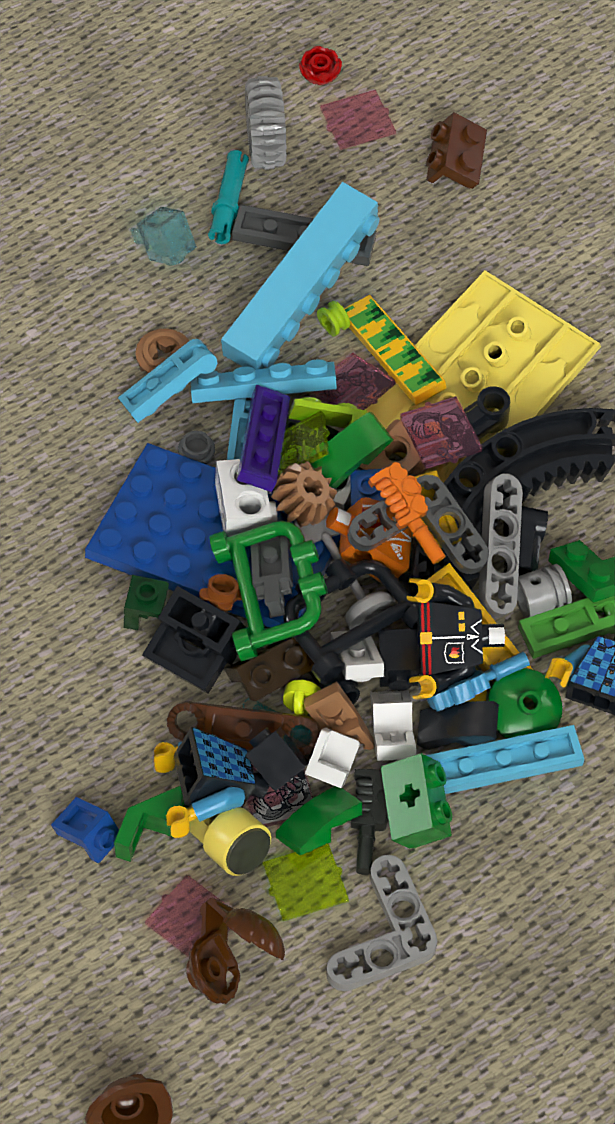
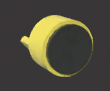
[186,806,271,876]

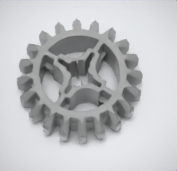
[245,75,287,170]

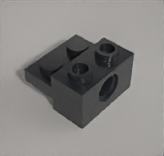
[142,586,246,694]

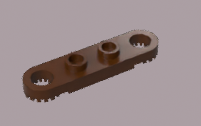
[167,701,321,755]

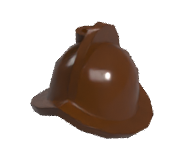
[85,1074,174,1124]

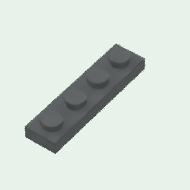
[232,204,377,266]

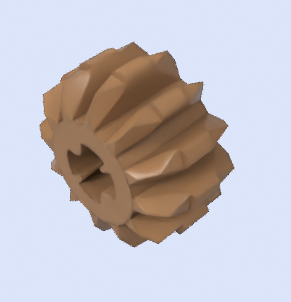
[271,461,338,528]

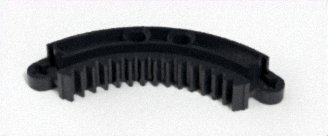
[408,408,615,594]

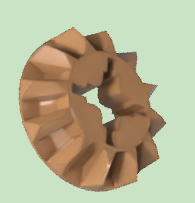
[136,329,189,373]

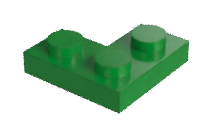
[548,540,615,603]

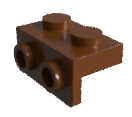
[426,112,487,189]

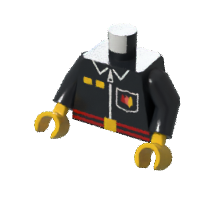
[407,578,505,699]

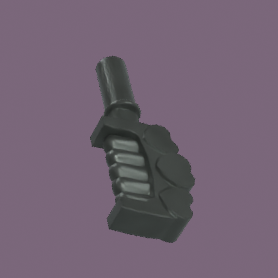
[351,769,389,875]

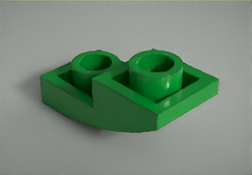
[309,412,394,489]
[276,786,362,855]

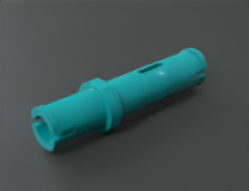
[208,150,249,244]

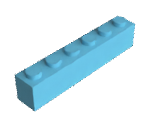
[221,182,380,369]

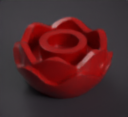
[299,46,342,85]

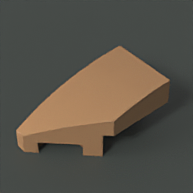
[304,682,375,750]

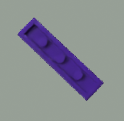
[237,385,290,492]

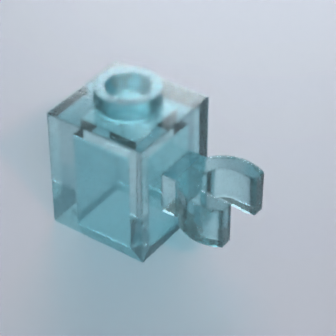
[130,207,197,266]

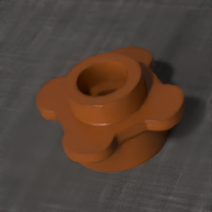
[199,574,242,611]

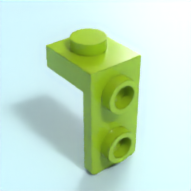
[289,397,367,428]

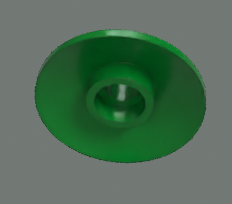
[487,668,562,739]

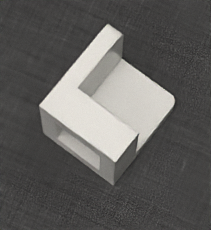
[305,727,360,788]

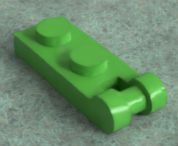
[518,596,615,659]

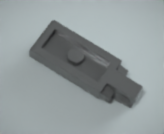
[251,536,293,618]

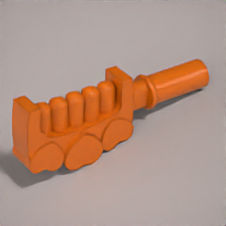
[368,462,446,564]

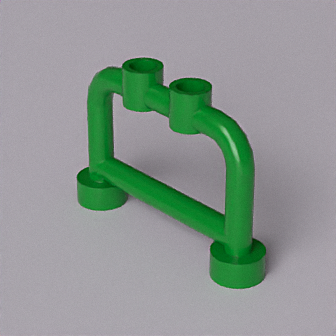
[209,521,328,661]

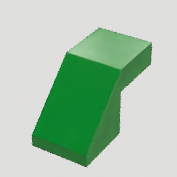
[114,786,187,862]

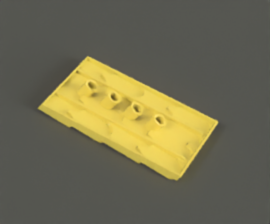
[358,270,601,488]

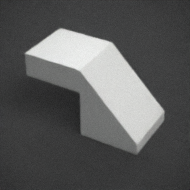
[370,690,416,761]

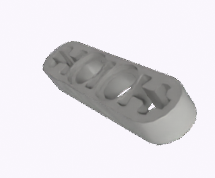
[478,474,523,619]

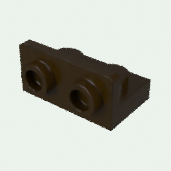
[224,637,315,701]

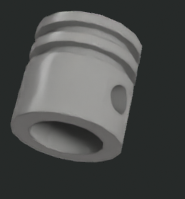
[517,564,572,618]

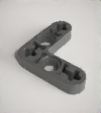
[348,475,489,574]

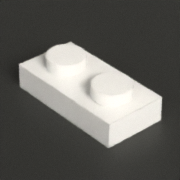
[331,631,384,682]

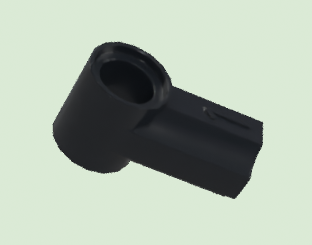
[441,386,510,453]
[503,506,548,576]

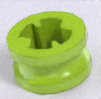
[317,300,350,337]

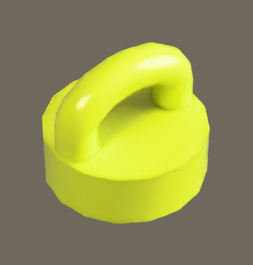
[283,679,321,716]

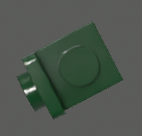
[123,575,169,630]

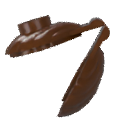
[186,898,285,1004]

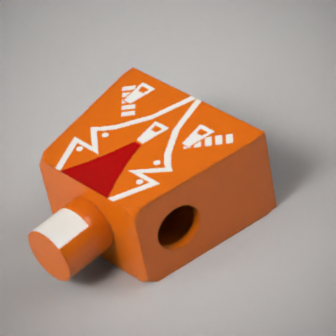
[326,497,412,583]

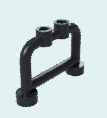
[283,558,417,684]

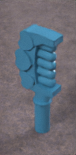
[426,652,530,711]

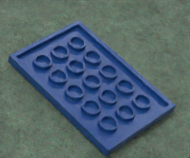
[85,443,341,628]

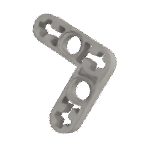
[326,855,438,991]

